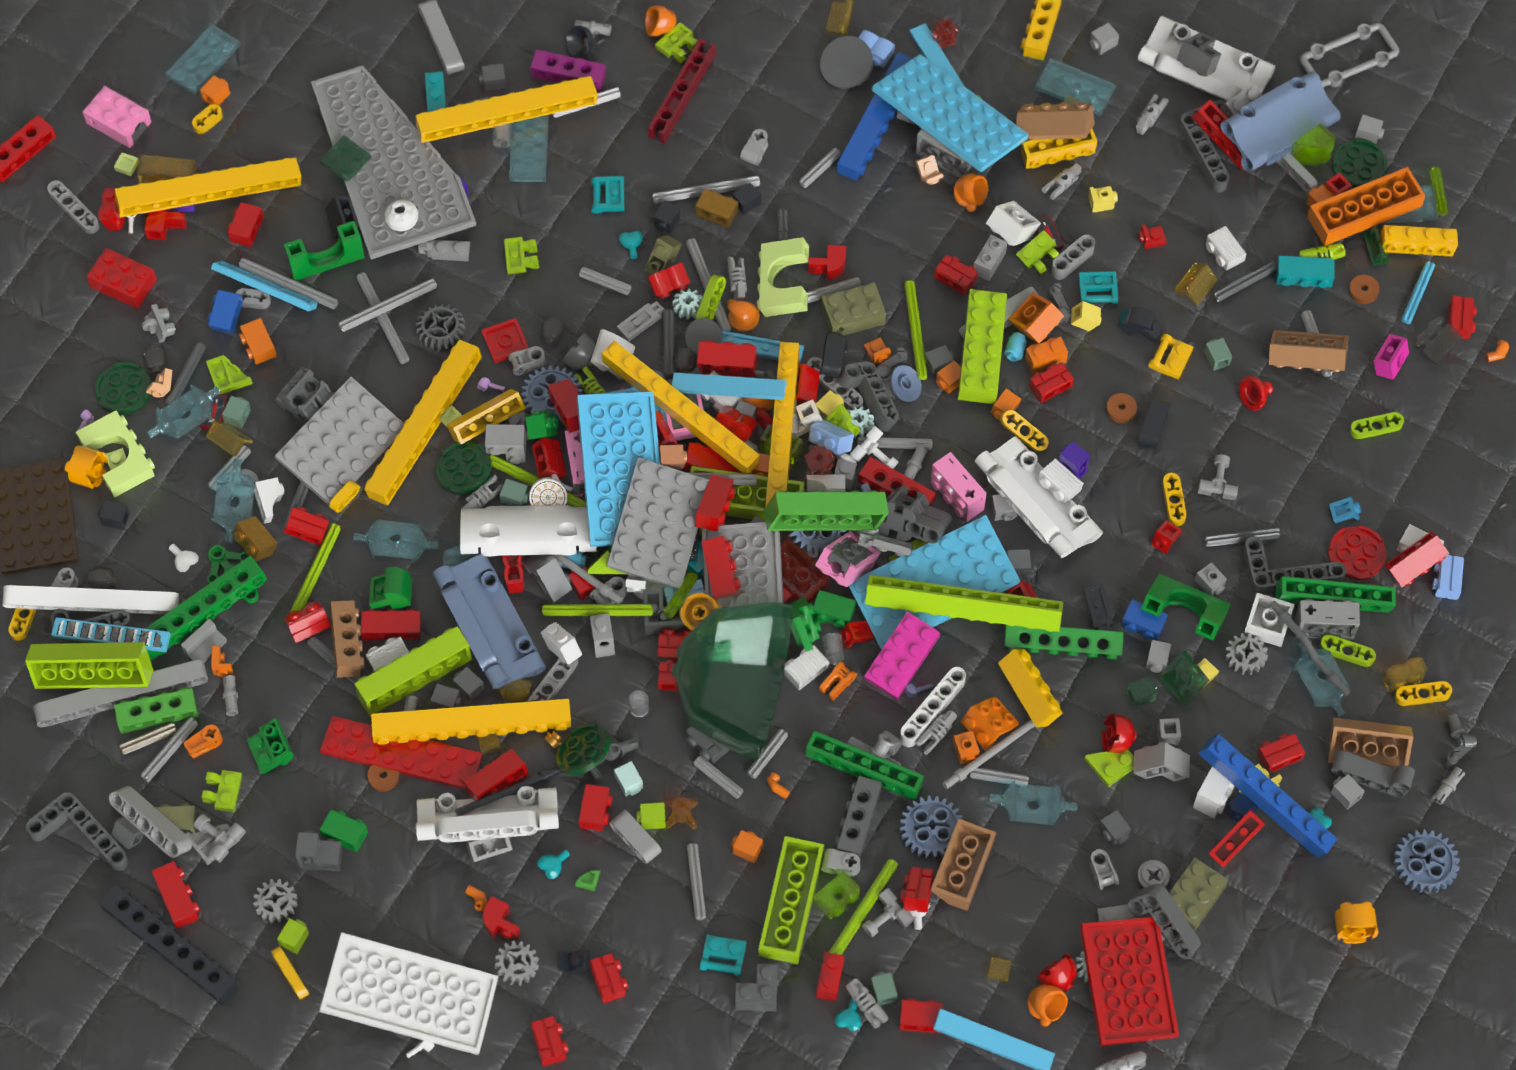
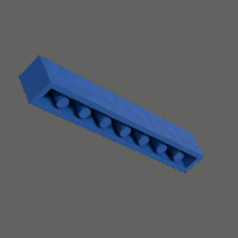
[837,52,913,181]
[1198,734,1337,858]

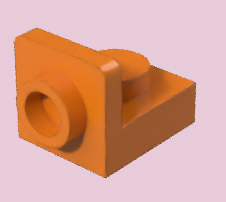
[864,337,891,365]
[211,646,233,677]

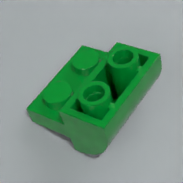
[369,567,413,610]
[785,597,822,652]
[247,718,294,774]

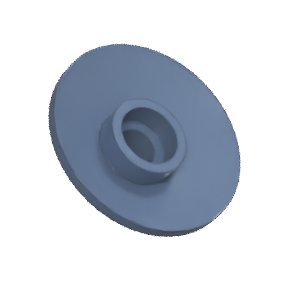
[890,365,922,402]

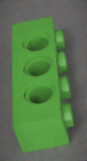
[114,688,199,734]

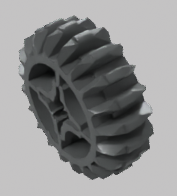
[415,303,466,352]

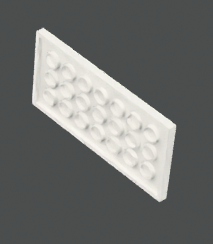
[319,933,499,1055]

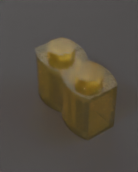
[1383,657,1428,692]

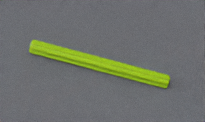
[904,280,927,380]
[490,455,586,507]
[290,523,341,612]
[542,604,653,616]
[829,859,898,955]

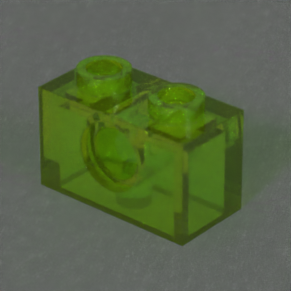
[814,870,860,919]

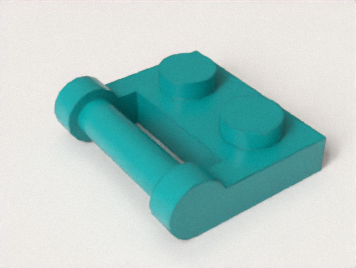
[591,176,624,214]
[1079,271,1118,304]
[700,935,747,977]

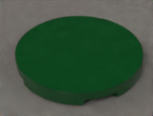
[1332,139,1387,188]
[95,362,152,415]
[435,442,492,494]
[556,723,611,775]

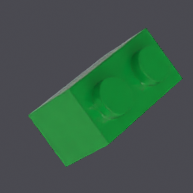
[813,590,856,628]
[320,810,368,853]

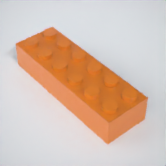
[1307,167,1426,246]

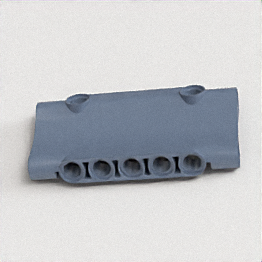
[1221,71,1341,172]
[433,554,546,689]

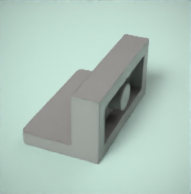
[181,619,227,663]

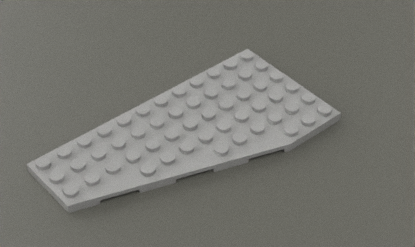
[311,65,476,259]

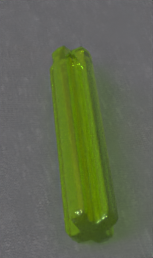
[1430,167,1448,216]
[663,572,697,619]

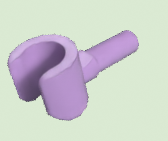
[477,377,505,392]
[75,410,94,435]

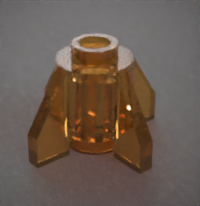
[666,797,698,830]

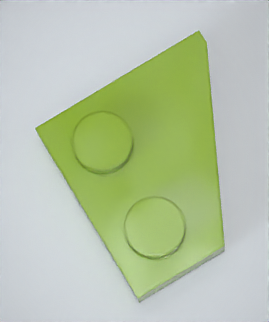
[206,355,252,395]
[1084,750,1134,787]

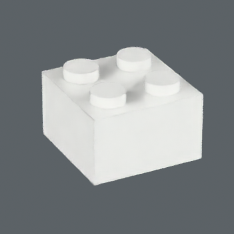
[986,201,1041,246]
[1244,593,1294,647]
[1193,766,1235,818]

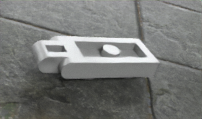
[616,301,665,342]

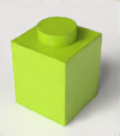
[637,803,666,830]
[277,918,309,954]

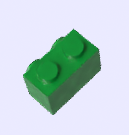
[525,410,559,440]

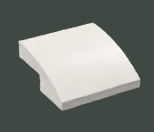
[591,329,635,380]

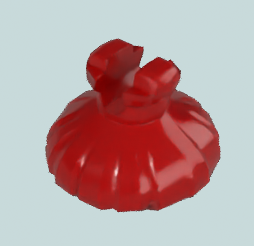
[1239,375,1273,411]

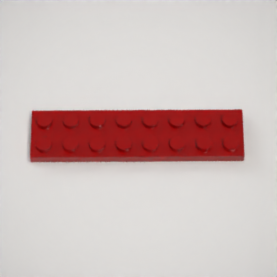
[320,716,483,790]

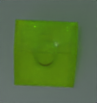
[1291,123,1336,166]

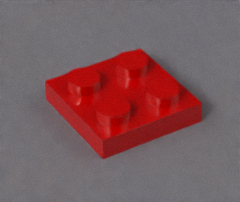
[481,318,529,364]

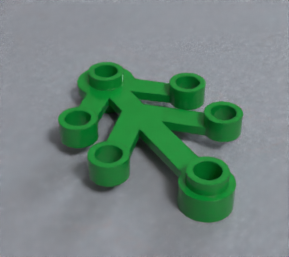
[207,545,259,603]

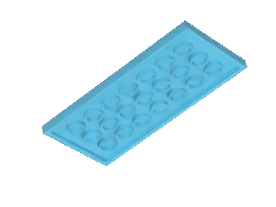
[872,54,1029,172]
[577,392,660,547]
[849,515,1020,650]

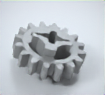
[1225,633,1268,675]
[253,879,298,923]
[494,941,539,985]

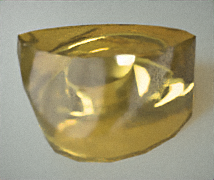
[498,678,532,703]

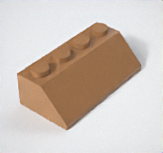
[1016,102,1095,140]
[1269,330,1349,372]
[1328,717,1413,770]
[931,819,996,911]

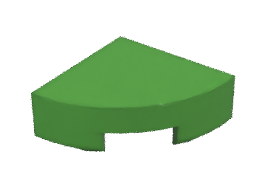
[575,870,600,891]

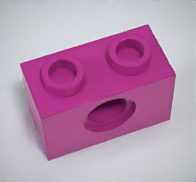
[1374,334,1409,380]

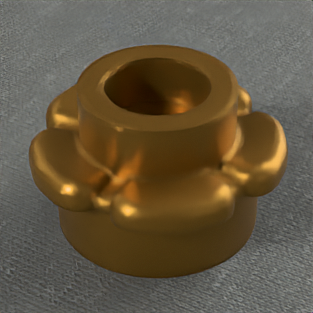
[544,731,562,748]

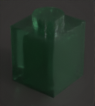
[1126,676,1158,708]

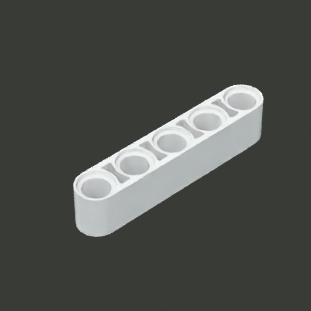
[900,667,966,747]

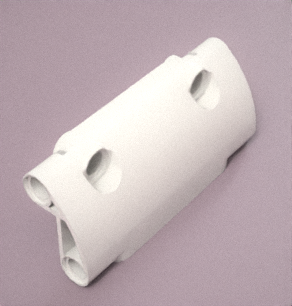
[460,505,597,556]

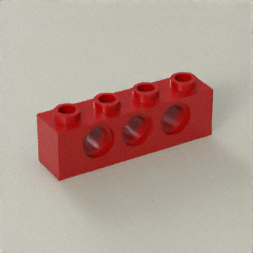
[1192,99,1243,170]
[0,115,56,182]
[858,457,936,506]

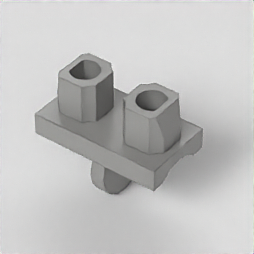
[142,304,175,343]

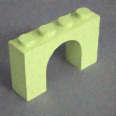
[757,237,809,317]
[76,411,155,498]

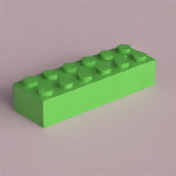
[764,490,889,531]

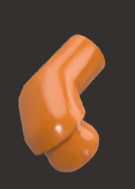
[1485,340,1509,362]
[767,772,790,799]
[465,885,488,911]

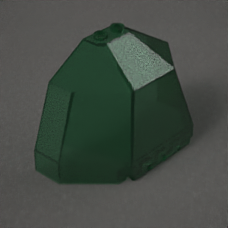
[672,602,793,759]

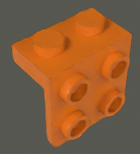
[960,697,1019,750]

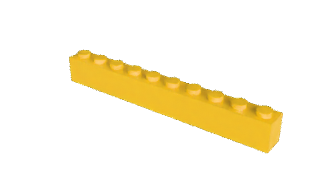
[416,76,597,143]
[115,157,301,217]
[364,340,482,506]
[602,340,760,474]
[765,342,799,507]
[371,699,571,745]

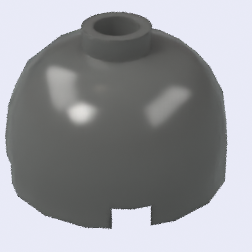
[562,333,596,370]

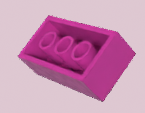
[864,611,940,701]

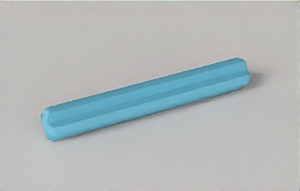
[1401,261,1435,324]

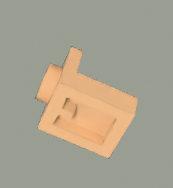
[915,154,943,185]
[146,368,172,397]

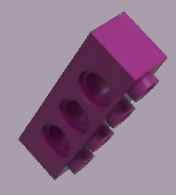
[530,50,606,92]

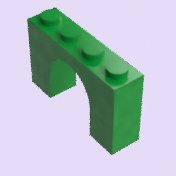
[283,221,365,281]
[1141,573,1231,640]

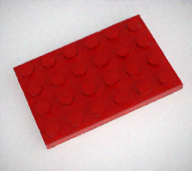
[1079,917,1179,1046]

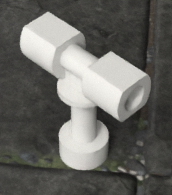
[850,426,899,469]

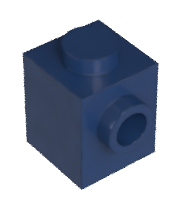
[1227,793,1259,823]

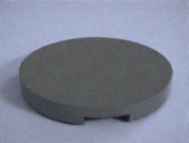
[820,36,873,89]

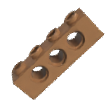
[330,600,364,678]

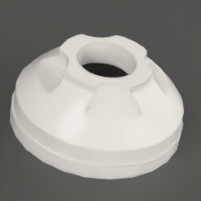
[385,200,418,231]

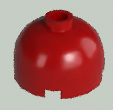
[1101,713,1137,753]
[1036,953,1078,992]

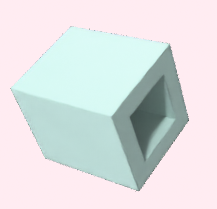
[614,761,643,797]

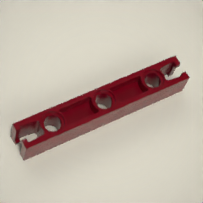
[648,39,716,144]

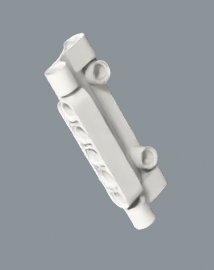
[1138,16,1276,101]
[975,437,1103,558]
[416,786,559,842]

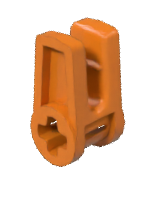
[819,661,857,701]
[184,725,223,759]

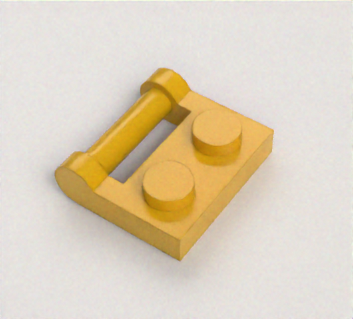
[1148,334,1193,380]

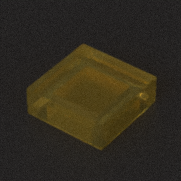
[477,733,501,754]
[988,957,1011,982]

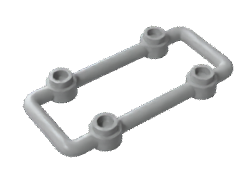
[1300,23,1399,87]

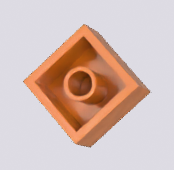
[1008,292,1064,344]

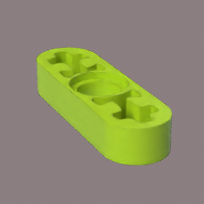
[695,275,726,320]
[1350,412,1404,439]
[1320,635,1376,667]

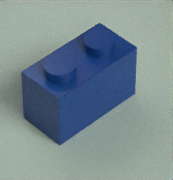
[207,290,244,334]
[1121,599,1168,641]

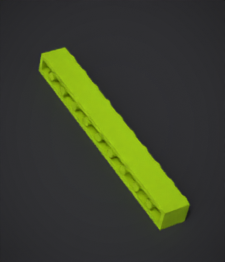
[865,575,1063,632]

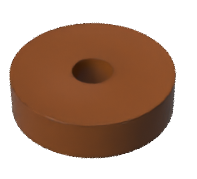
[1349,275,1380,304]
[1106,393,1137,423]
[368,765,400,792]

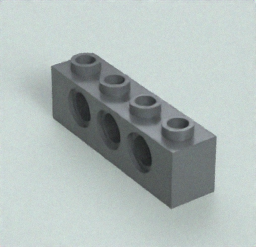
[834,776,882,859]

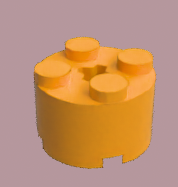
[65,446,108,489]
[680,593,724,634]
[1334,902,1378,944]

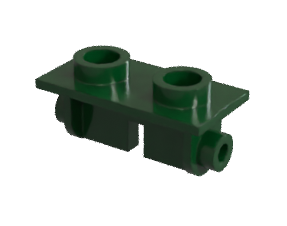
[1363,226,1390,266]

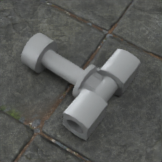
[1198,454,1238,500]
[194,814,246,863]
[862,888,914,938]

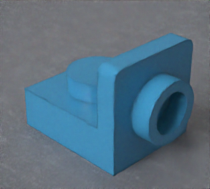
[1329,497,1361,523]

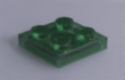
[319,136,372,182]
[1159,651,1209,706]

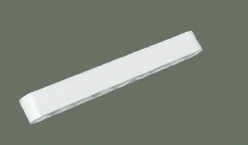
[2,585,179,614]

